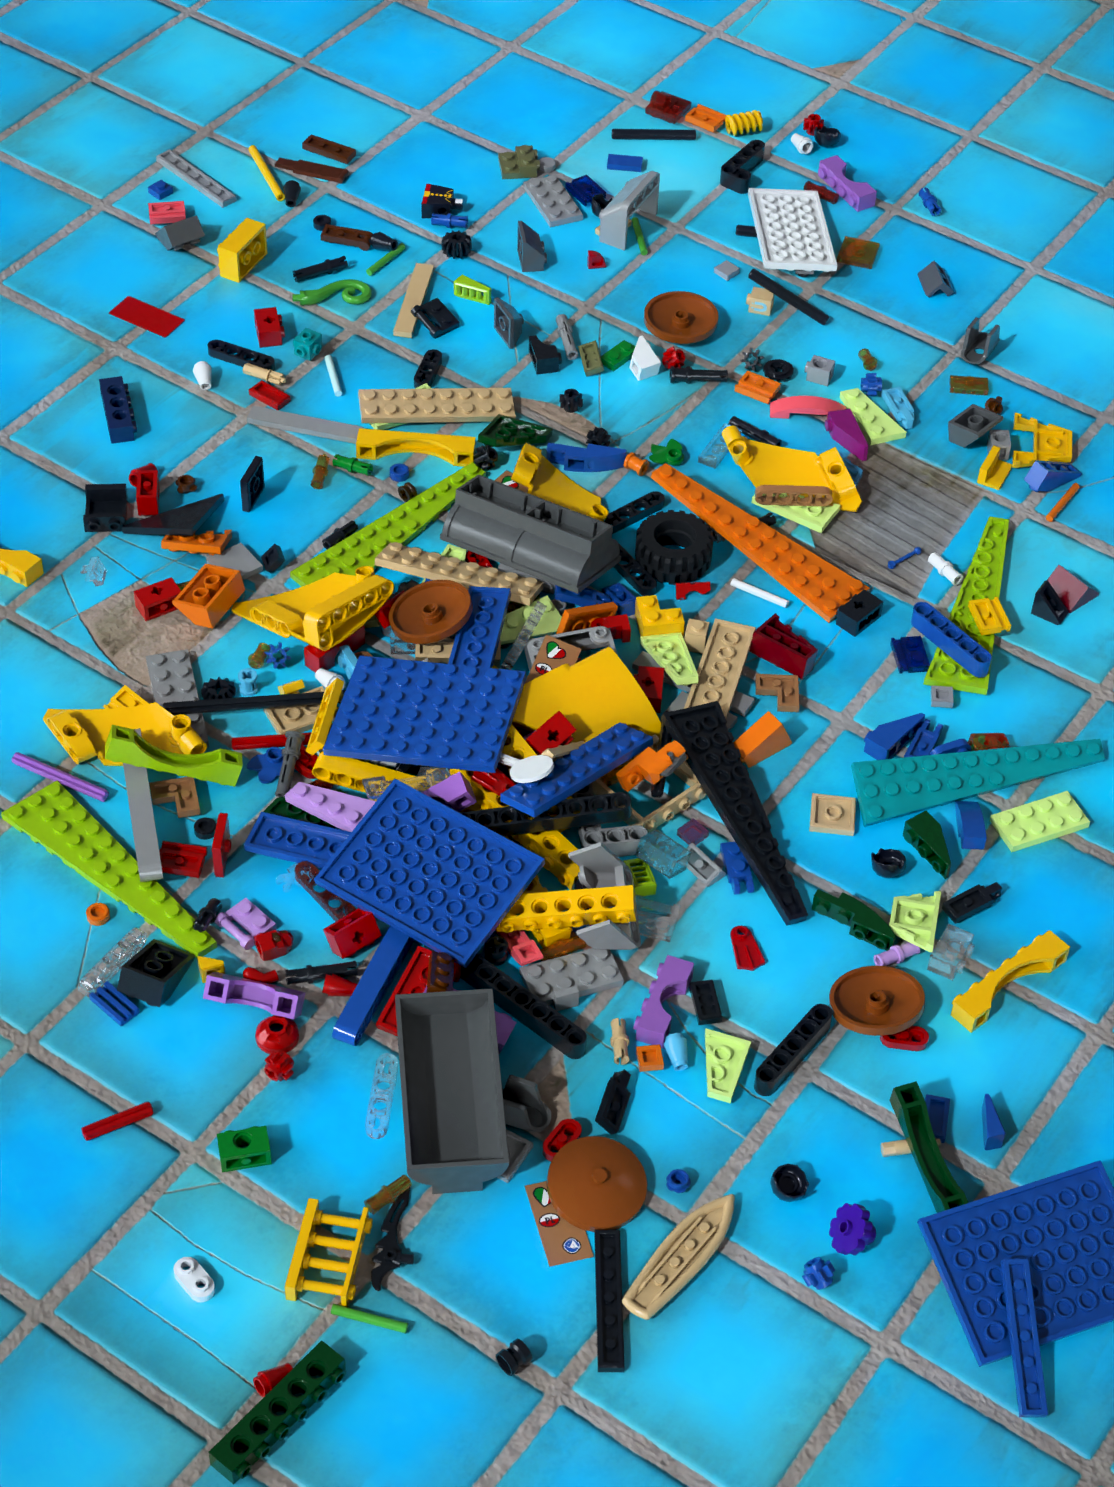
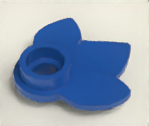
[247,747,284,784]

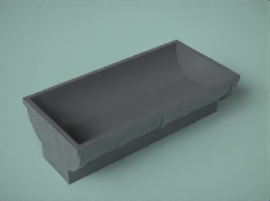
[440,475,621,594]
[395,989,509,1194]

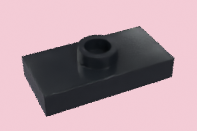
[689,980,722,1025]

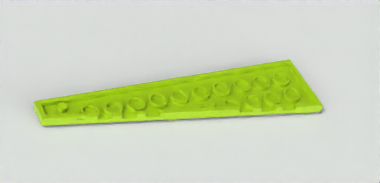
[290,462,486,587]
[923,516,1009,695]
[1,781,217,958]

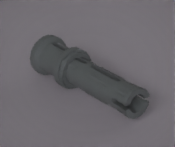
[275,731,305,797]

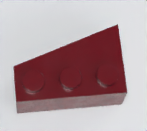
[749,613,818,679]

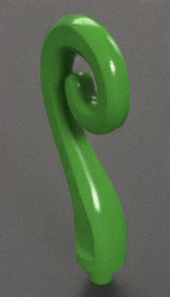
[292,279,372,305]

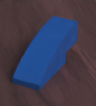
[955,801,987,850]

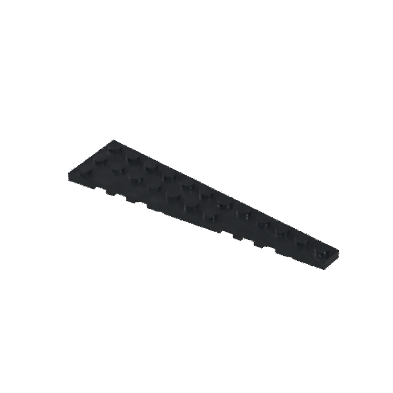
[661,701,808,926]

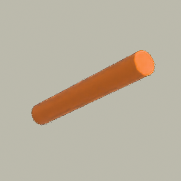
[1046,483,1080,522]

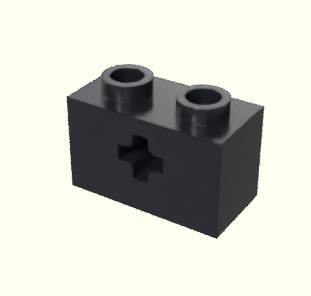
[836,589,883,637]

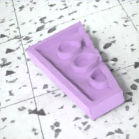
[285,782,376,832]

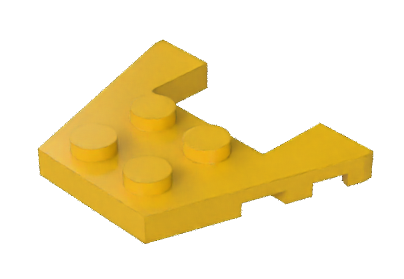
[1012,413,1072,468]

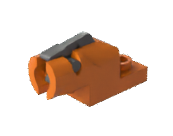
[616,740,688,792]

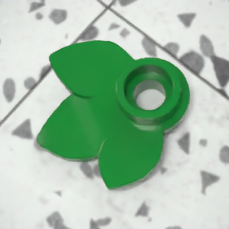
[649,439,684,466]

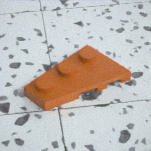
[161,530,232,555]
[556,602,618,634]

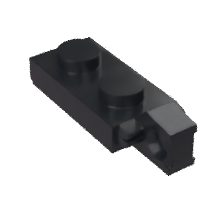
[942,882,1002,924]
[595,1069,631,1135]

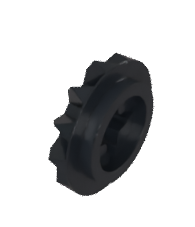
[763,359,794,382]
[201,677,236,700]

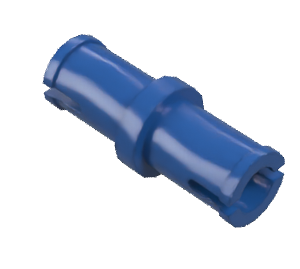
[919,187,941,216]
[431,213,468,228]

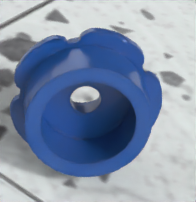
[666,1169,691,1193]

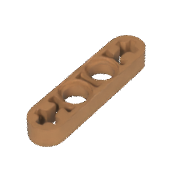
[755,485,833,506]

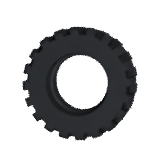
[635,510,714,585]

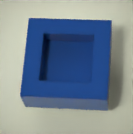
[148,180,173,200]

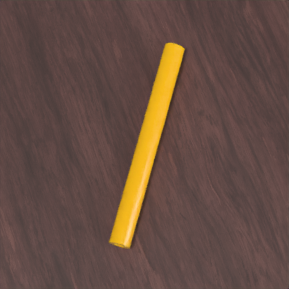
[248,145,285,201]

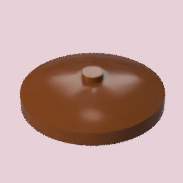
[644,291,718,344]
[389,580,473,644]
[829,966,925,1036]
[547,1136,647,1232]

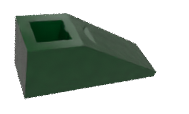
[903,811,951,879]

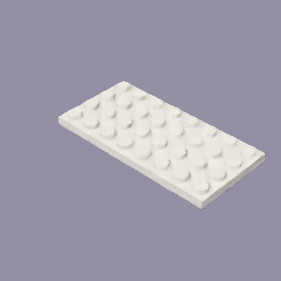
[748,188,837,272]

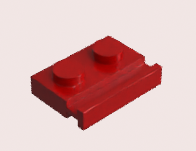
[159,841,207,878]

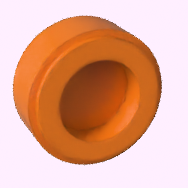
[86,903,110,926]

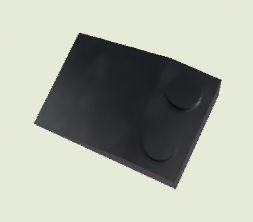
[117,939,195,1007]

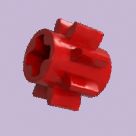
[803,114,824,136]
[662,346,685,369]
[264,1051,294,1081]

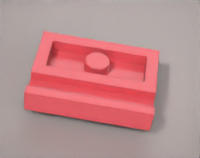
[148,201,186,225]

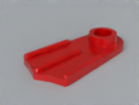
[471,768,516,796]
[730,926,765,971]

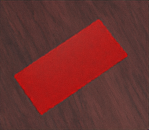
[109,296,185,337]

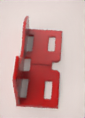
[674,582,711,600]

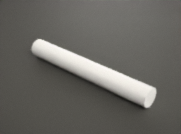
[731,578,789,608]

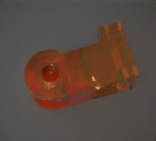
[968,733,1010,751]

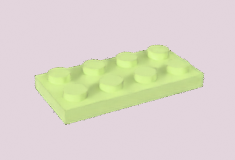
[990,791,1090,852]

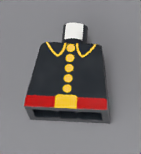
[422,184,463,218]

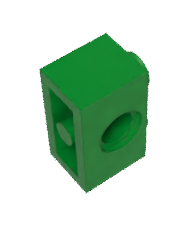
[217,1126,272,1173]

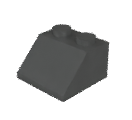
[155,215,205,251]
[517,221,547,272]
[948,404,1003,447]

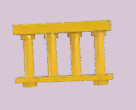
[306,678,365,762]
[285,1198,373,1307]

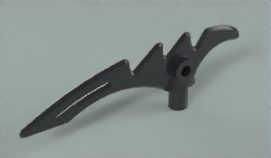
[371,1185,414,1291]

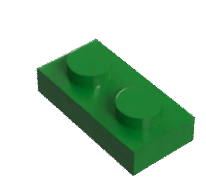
[601,340,635,371]

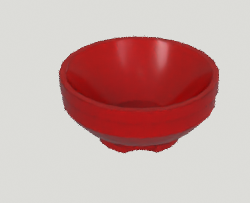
[255,1015,299,1054]

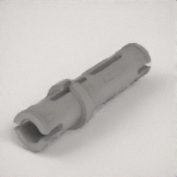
[556,314,578,360]

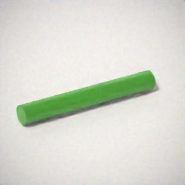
[632,217,648,255]
[366,243,406,276]
[331,1304,409,1334]

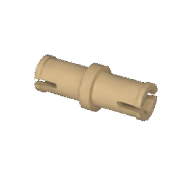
[610,1018,629,1065]

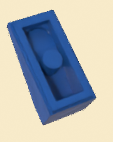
[602,583,636,616]
[982,1094,1006,1150]

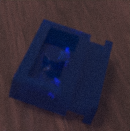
[565,174,606,206]
[890,636,930,674]

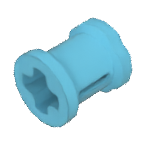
[238,668,258,696]

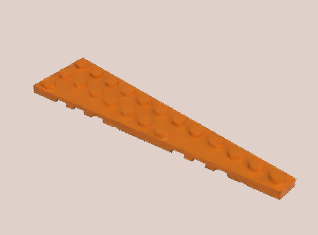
[651,463,870,623]

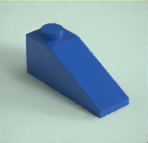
[1024,460,1082,492]
[864,713,925,760]

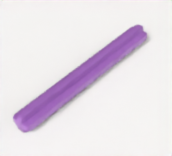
[12,752,109,802]

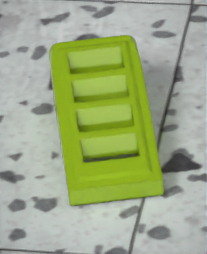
[454,275,491,305]
[623,857,657,898]

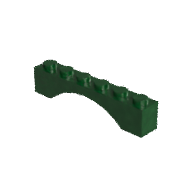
[890,1081,969,1213]

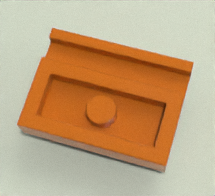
[685,104,727,133]
[734,370,781,404]

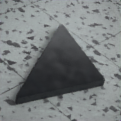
[121,494,224,536]

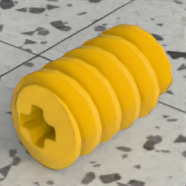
[725,110,763,136]

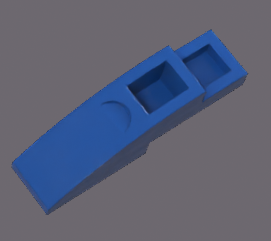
[546,442,627,472]

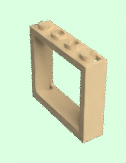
[591,734,707,833]

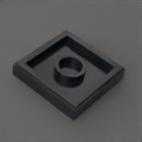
[240,456,265,512]

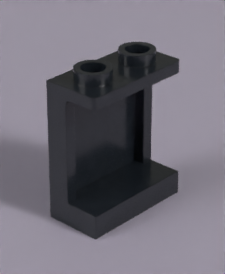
[83,484,128,532]

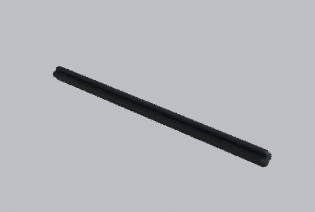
[163,690,346,715]

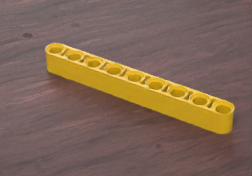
[312,751,482,813]

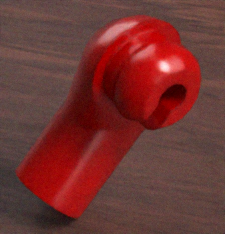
[243,967,279,984]

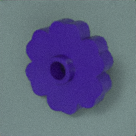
[829,1203,876,1255]

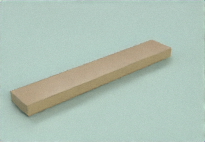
[393,263,434,338]

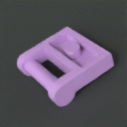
[215,898,277,950]

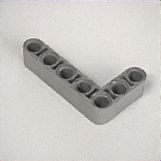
[571,783,648,857]

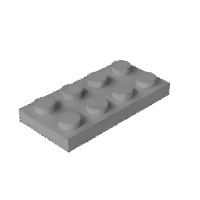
[523,175,583,228]
[519,948,624,1005]

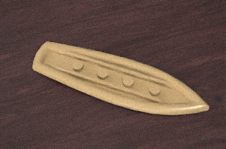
[622,1194,735,1320]

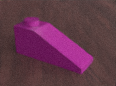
[825,409,869,461]

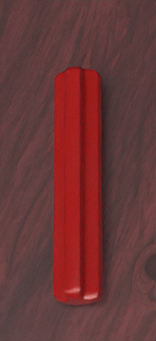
[81,1102,153,1141]

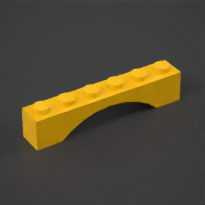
[356,428,476,467]
[0,548,44,587]
[951,930,1070,1033]

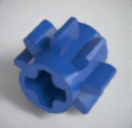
[861,373,882,396]
[264,642,291,669]
[802,1257,835,1290]

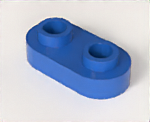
[930,739,971,755]

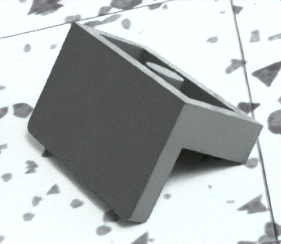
[917,261,954,297]

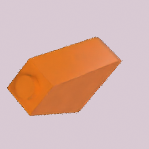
[733,711,792,768]

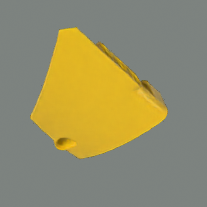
[231,566,394,651]
[513,647,662,744]

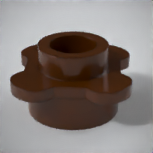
[985,396,1003,414]
[176,475,197,493]

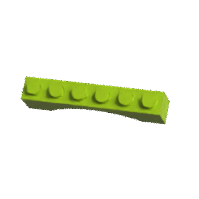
[105,725,243,787]

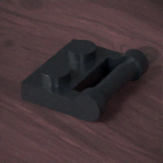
[411,298,460,338]

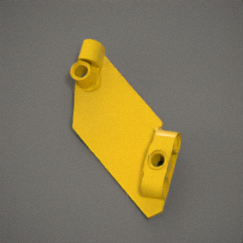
[722,425,862,512]
[511,443,609,522]
[43,702,207,766]

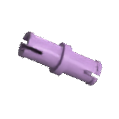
[874,942,920,966]

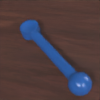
[888,547,922,569]

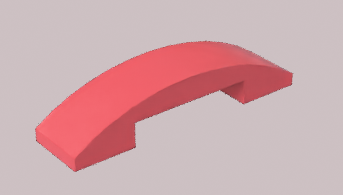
[770,396,846,419]
[495,929,543,966]

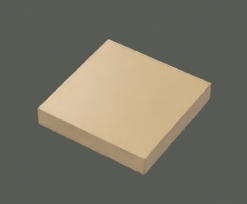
[809,793,856,836]

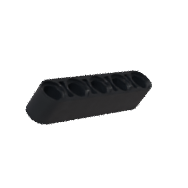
[754,1004,832,1096]

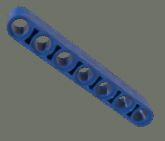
[332,926,415,1046]

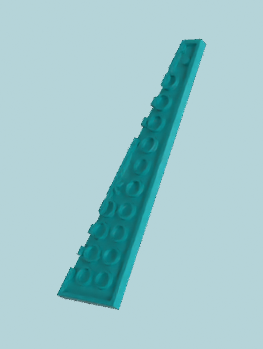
[851,739,1105,827]

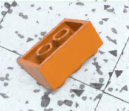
[172,563,245,629]

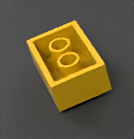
[217,218,267,283]

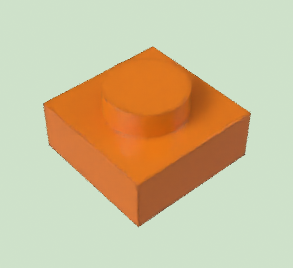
[636,1044,664,1072]

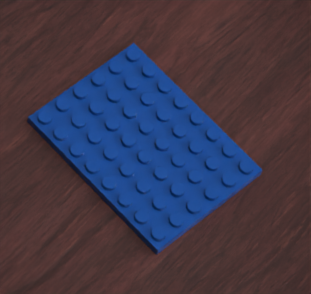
[323,655,527,773]
[314,779,545,968]
[917,1160,1114,1367]

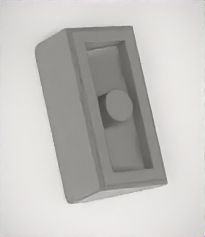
[677,843,726,887]

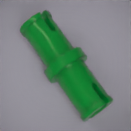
[333,454,373,476]

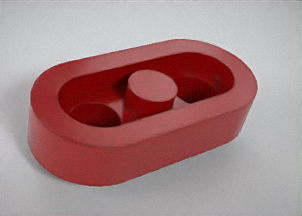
[295,745,318,779]
[880,1026,929,1051]
[542,1119,582,1162]

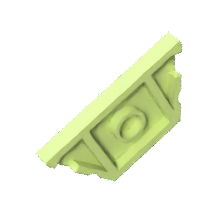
[889,891,941,952]

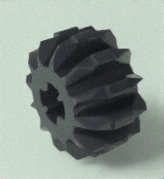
[442,230,472,259]

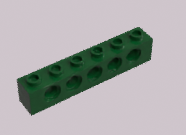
[208,1340,346,1485]

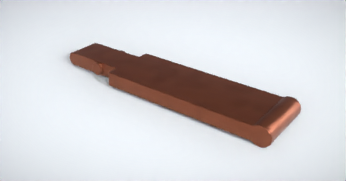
[275,158,349,184]

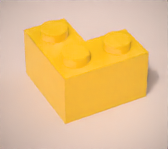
[635,595,685,637]

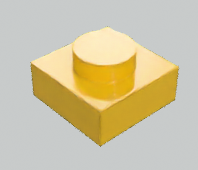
[277,679,305,695]

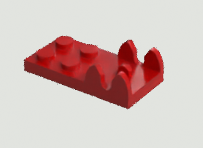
[376,945,462,1037]

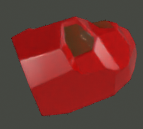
[254,930,293,961]

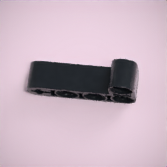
[720,140,765,194]

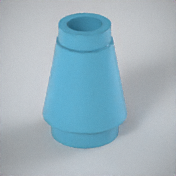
[664,1033,688,1071]

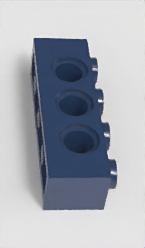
[99,376,137,444]

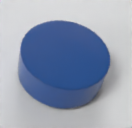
[390,463,409,482]

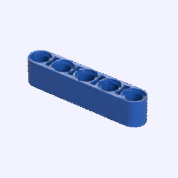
[911,602,992,678]

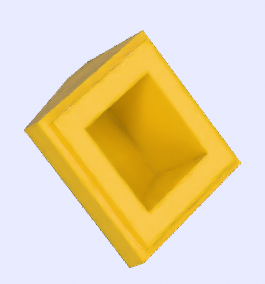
[197,956,225,983]

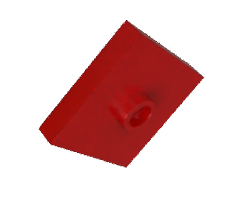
[212,813,231,878]

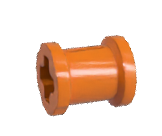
[623,452,650,476]

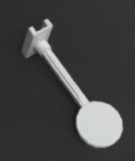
[499,753,554,783]

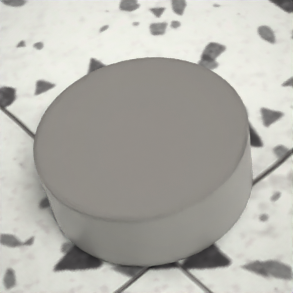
[539,157,556,173]

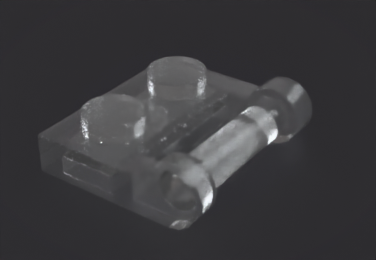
[635,894,681,942]

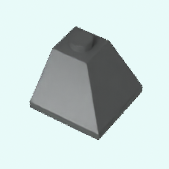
[494,297,524,349]

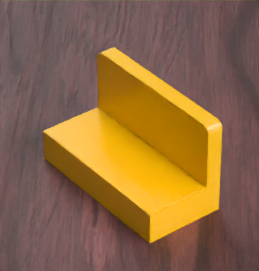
[977,445,1012,490]

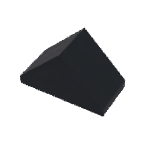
[1031,580,1069,625]

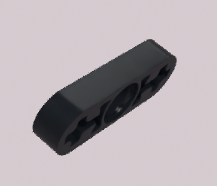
[414,349,442,388]

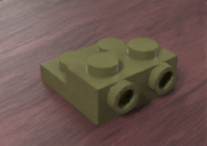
[498,145,540,179]

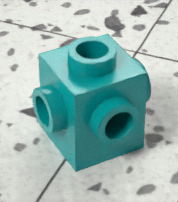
[293,328,323,361]

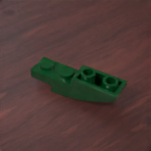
[812,889,896,951]

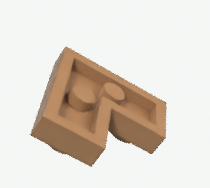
[755,674,799,712]
[149,777,200,818]

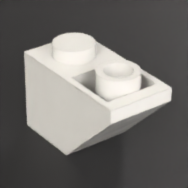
[629,336,661,381]

